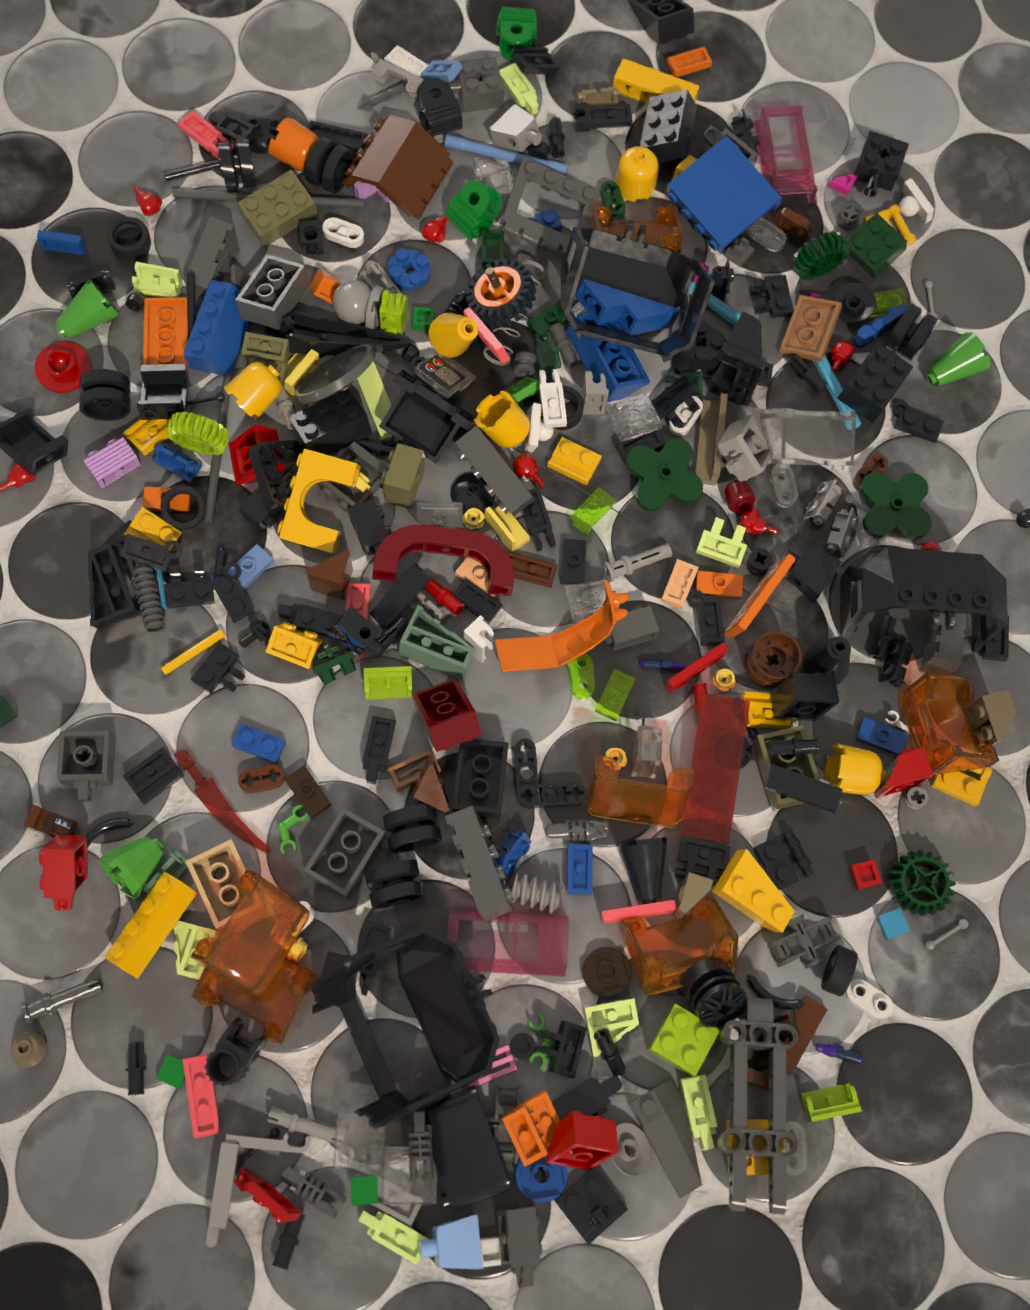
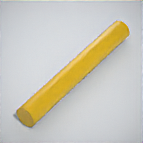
[160,629,226,675]

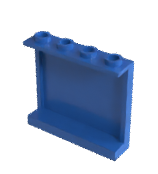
[667,135,782,254]

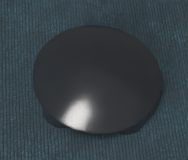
[248,117,280,154]

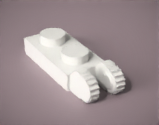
[539,369,567,428]

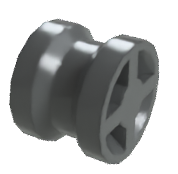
[836,203,861,230]
[513,352,537,378]

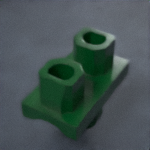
[312,643,356,685]

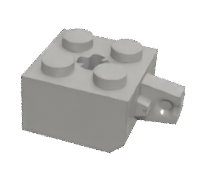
[717,415,774,482]

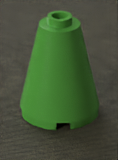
[56,279,120,339]
[925,332,991,387]

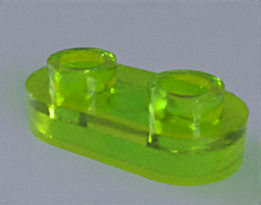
[569,653,595,700]

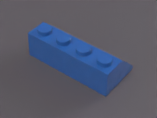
[183,279,251,376]
[567,313,650,402]

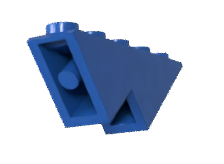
[575,279,681,335]

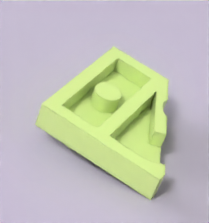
[173,921,220,981]
[584,998,639,1057]

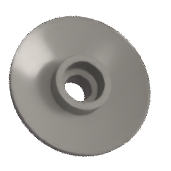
[611,1123,651,1177]

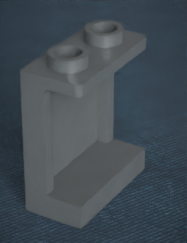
[319,442,389,512]

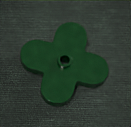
[626,438,703,512]
[859,472,932,539]

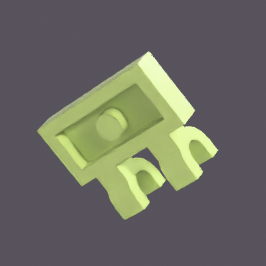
[696,517,747,568]

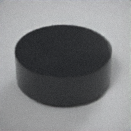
[510,1033,535,1060]

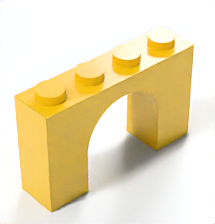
[278,449,361,554]

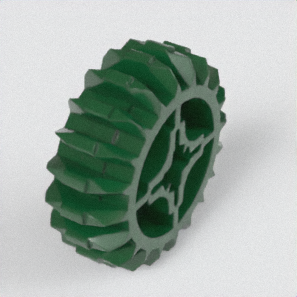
[792,231,850,280]
[888,850,956,917]

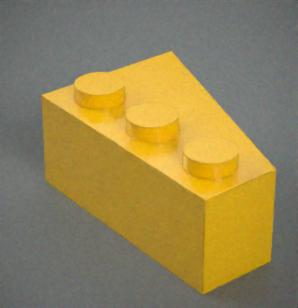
[712,849,795,933]

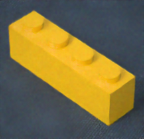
[613,58,700,104]
[104,871,197,979]

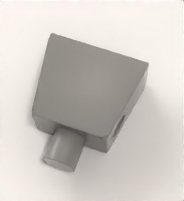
[489,104,542,152]

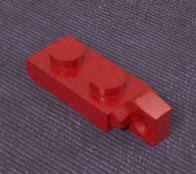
[234,1168,301,1223]

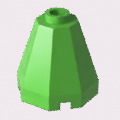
[99,836,164,900]

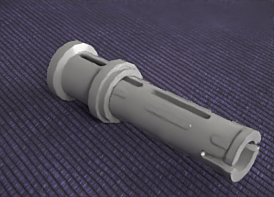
[603,543,672,582]

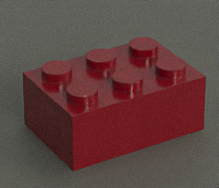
[411,678,482,752]

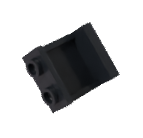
[137,364,189,420]
[0,408,68,476]

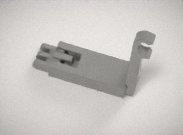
[206,1133,311,1248]

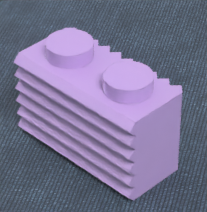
[83,437,141,488]

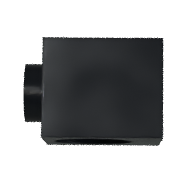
[299,220,324,256]

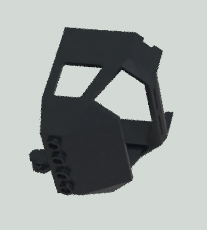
[561,220,715,363]
[840,546,1008,653]
[312,927,500,1130]

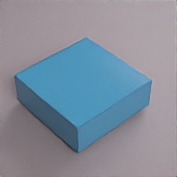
[876,908,910,940]

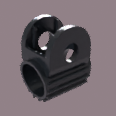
[418,79,463,137]
[204,1017,268,1087]

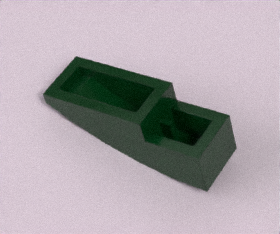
[482,230,504,271]

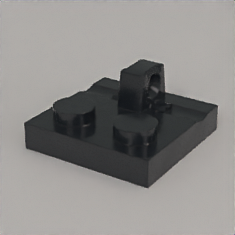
[555,1167,628,1245]

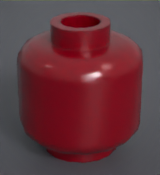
[723,480,756,514]

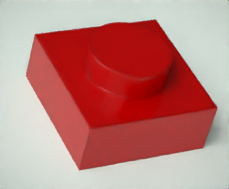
[849,859,882,890]

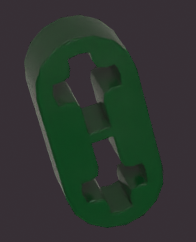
[600,181,625,220]

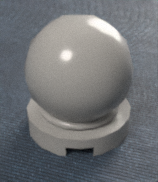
[332,280,387,330]

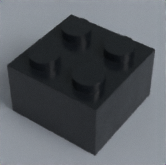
[770,671,839,721]

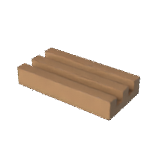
[387,749,441,792]

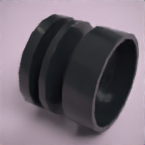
[681,957,748,1027]

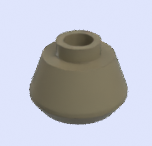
[11,1031,47,1067]

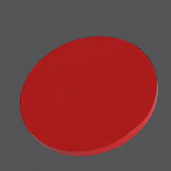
[35,342,92,393]

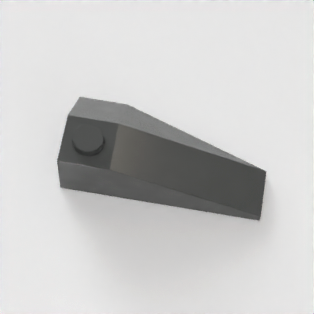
[628,1078,702,1198]

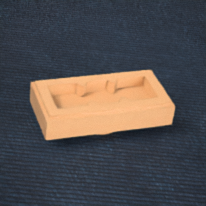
[455,558,496,598]
[661,559,699,609]

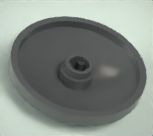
[294,344,376,404]

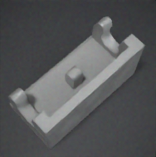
[582,371,609,415]

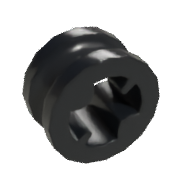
[529,141,551,160]

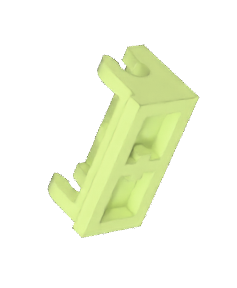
[132,262,183,298]

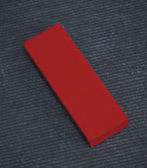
[665,642,728,694]

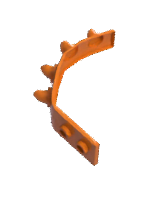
[495,580,630,672]

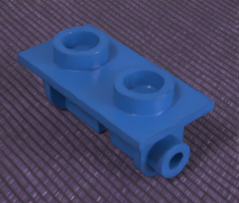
[152,443,203,483]
[496,829,531,881]

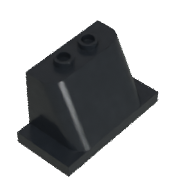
[708,312,766,409]
[379,370,477,463]

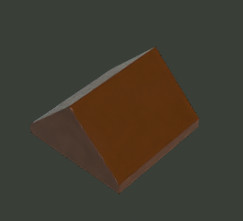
[305,550,353,600]
[413,755,450,812]

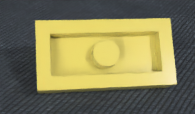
[284,349,321,396]
[485,506,530,553]

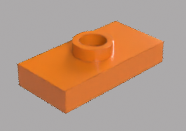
[666,47,712,78]
[142,487,191,512]
[696,571,743,599]

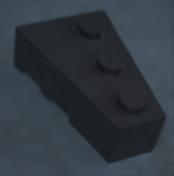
[88,543,141,628]

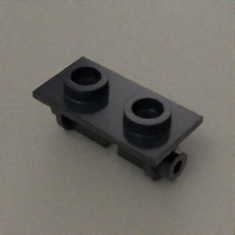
[731,109,760,154]
[711,260,734,302]
[67,270,116,299]
[879,637,913,687]

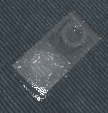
[472,157,515,200]

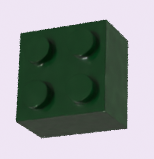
[847,212,907,279]

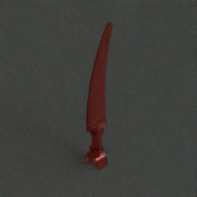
[174,749,271,853]

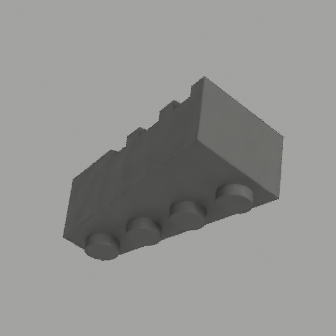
[455,425,535,516]
[445,806,514,921]

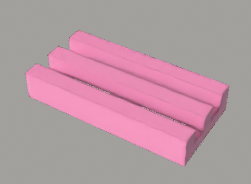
[468,1045,517,1087]

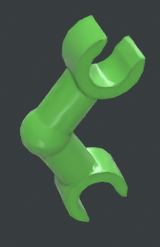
[277,805,308,856]
[529,1014,556,1069]

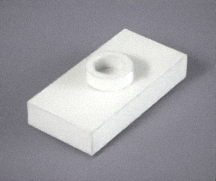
[384,45,428,78]

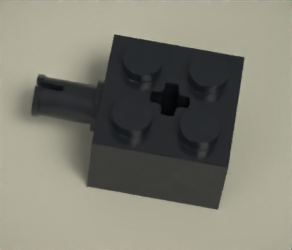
[853,131,909,197]

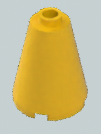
[428,313,478,358]

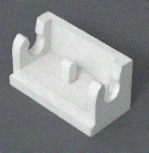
[464,615,494,663]

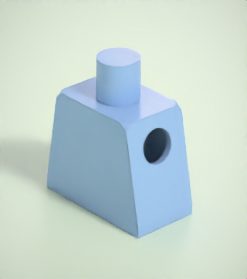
[419,1214,483,1269]

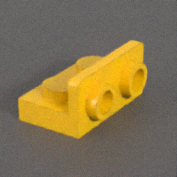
[266,622,323,669]

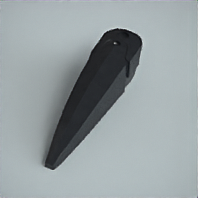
[264,311,409,355]

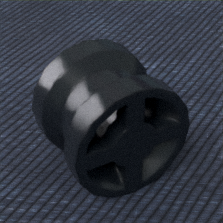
[746,548,772,576]

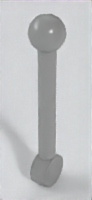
[924,281,937,318]
[844,495,870,512]
[925,919,968,950]

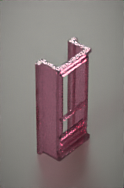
[753,106,818,204]
[447,910,569,977]

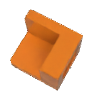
[309,268,342,304]

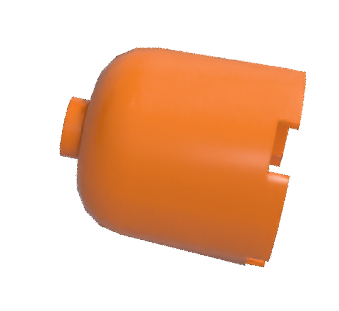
[268,117,320,172]

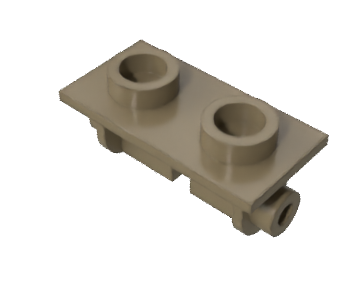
[575,86,619,106]

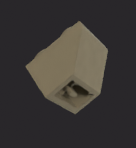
[966,690,1016,753]

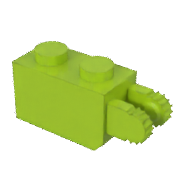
[379,290,409,336]

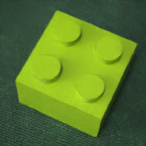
[647,1004,720,1077]

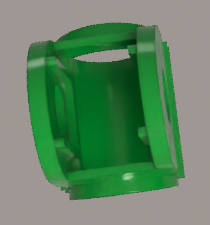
[496,6,537,62]
[446,181,502,240]

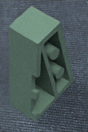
[399,604,475,681]

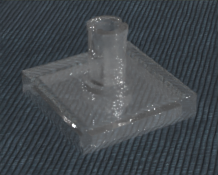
[417,502,463,529]

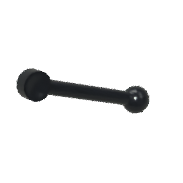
[187,392,225,406]
[236,1128,280,1168]

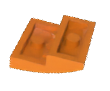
[501,1090,560,1167]

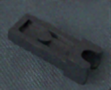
[573,104,633,132]

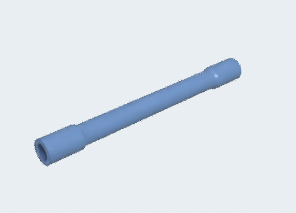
[444,134,568,176]

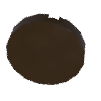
[582,947,632,998]

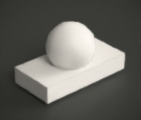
[899,178,934,224]
[524,403,554,454]

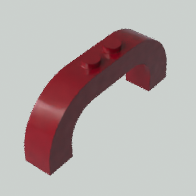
[372,524,514,597]

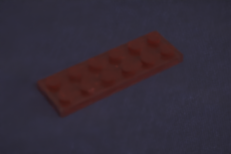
[680,693,750,844]

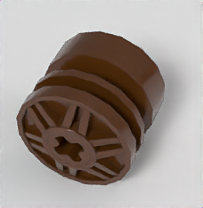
[744,631,802,688]

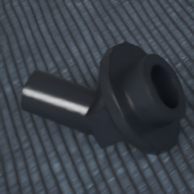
[238,619,271,648]

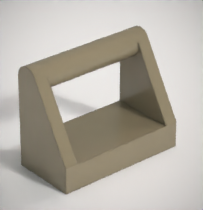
[673,873,713,920]

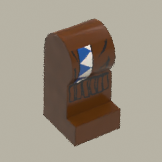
[24,805,78,838]

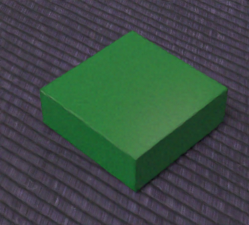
[412,307,435,331]
[156,1054,185,1089]
[350,1175,378,1206]

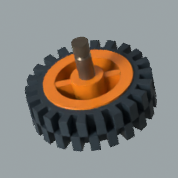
[466,259,537,327]

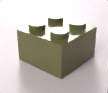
[381,443,425,509]

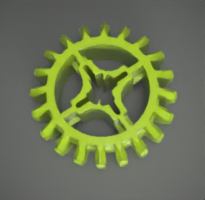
[166,412,229,456]

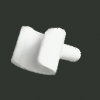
[884,710,916,736]

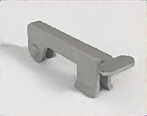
[370,52,426,98]

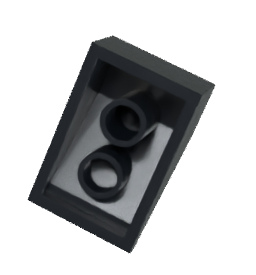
[629,0,694,44]

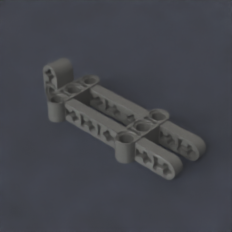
[717,998,799,1215]

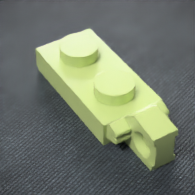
[499,63,539,115]
[679,1074,717,1151]
[358,1210,429,1265]

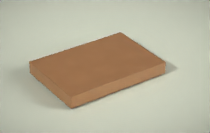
[779,295,842,362]

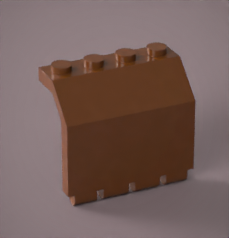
[342,115,453,219]

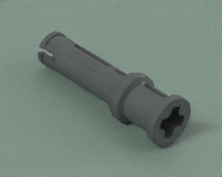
[21,976,103,1024]

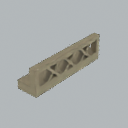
[694,393,728,486]

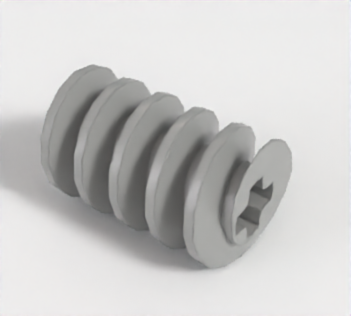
[511,872,565,914]

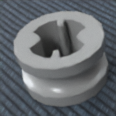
[904,787,929,810]

